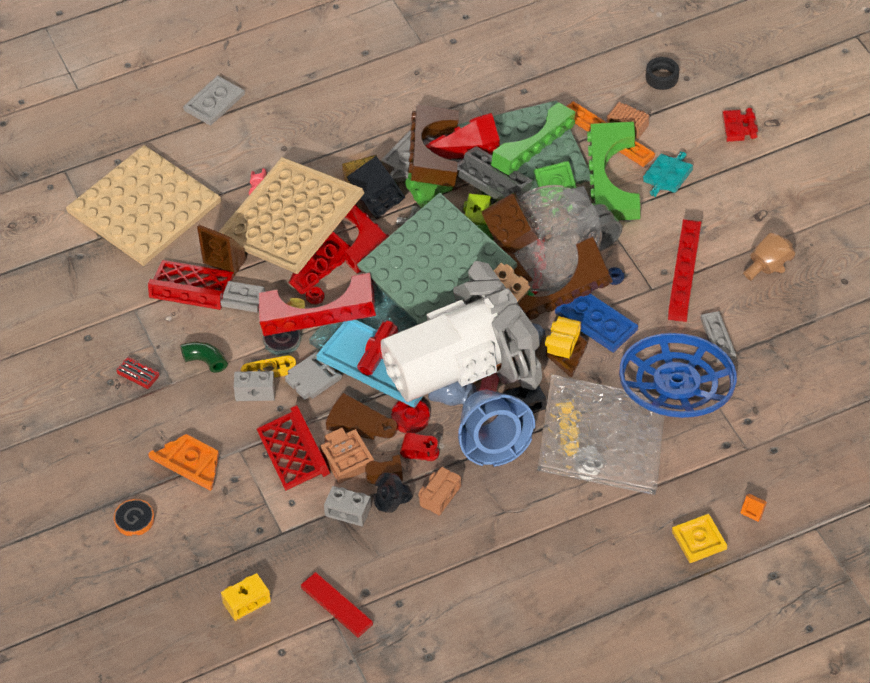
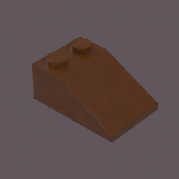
[197,224,246,276]

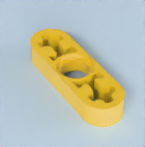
[241,356,296,378]

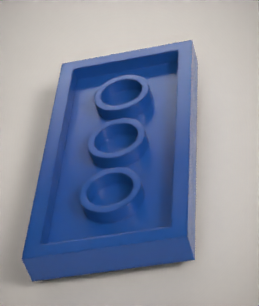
[555,294,638,353]

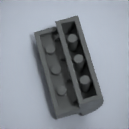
[457,146,533,203]

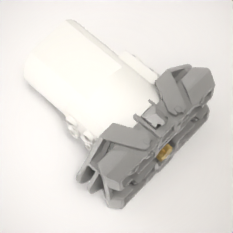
[381,261,542,402]

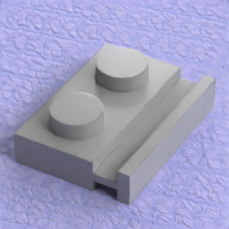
[221,281,265,313]

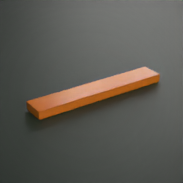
[566,101,655,167]

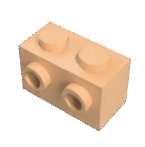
[494,263,530,304]

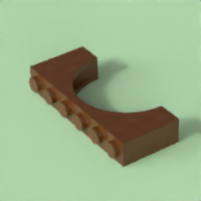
[408,104,459,187]
[518,237,613,320]

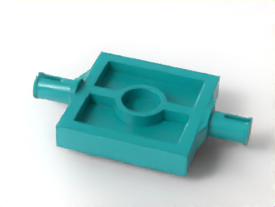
[643,151,693,197]

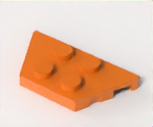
[148,434,219,491]

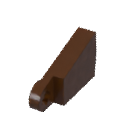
[326,393,397,440]

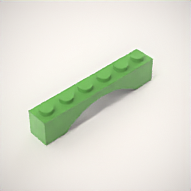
[491,102,576,175]

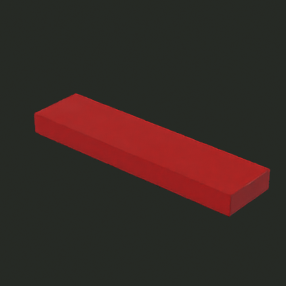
[301,572,373,638]

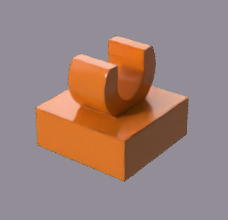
[740,494,767,522]

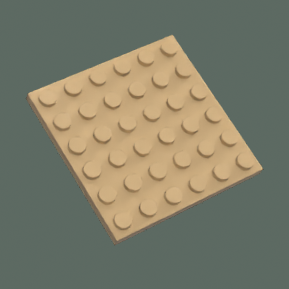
[66,145,221,266]
[219,157,364,274]

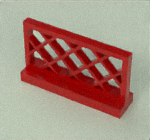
[148,260,234,310]
[257,405,330,491]

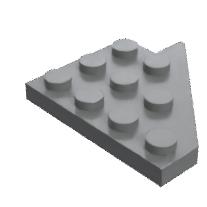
[381,131,464,182]

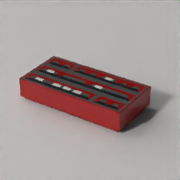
[116,357,159,389]

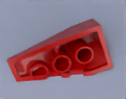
[425,113,500,159]
[288,232,350,295]

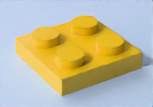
[672,514,727,563]

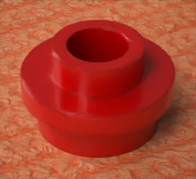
[306,286,325,304]

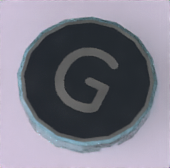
[263,330,301,355]

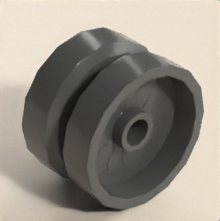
[574,204,622,251]

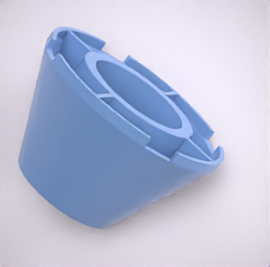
[458,390,535,467]

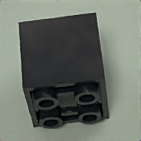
[346,156,406,219]

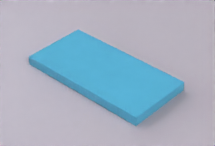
[316,320,423,408]

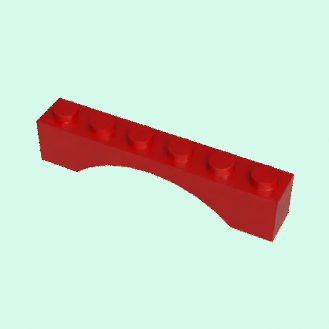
[668,219,701,322]

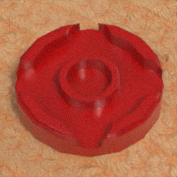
[391,400,430,433]

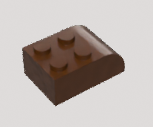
[481,192,539,253]

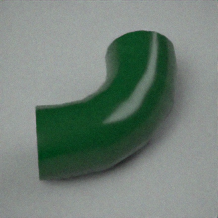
[180,341,228,373]

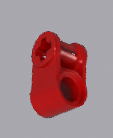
[400,433,439,461]

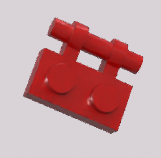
[722,108,758,142]

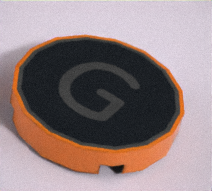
[114,499,154,536]

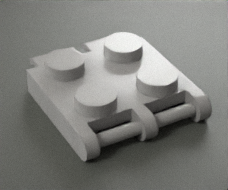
[285,352,342,400]

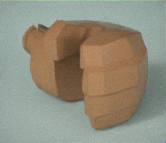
[743,232,796,281]

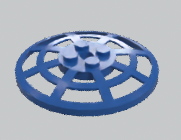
[619,333,737,418]

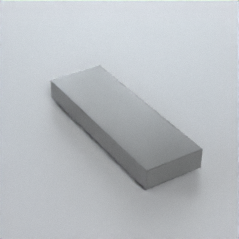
[700,311,736,363]

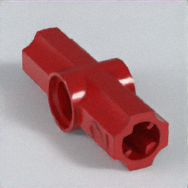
[357,321,398,376]

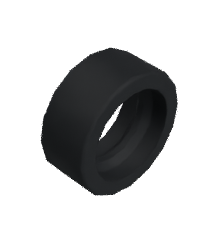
[645,57,679,90]

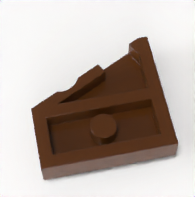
[546,335,587,378]

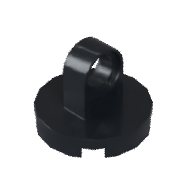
[373,473,413,513]

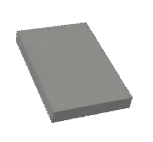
[183,75,245,126]

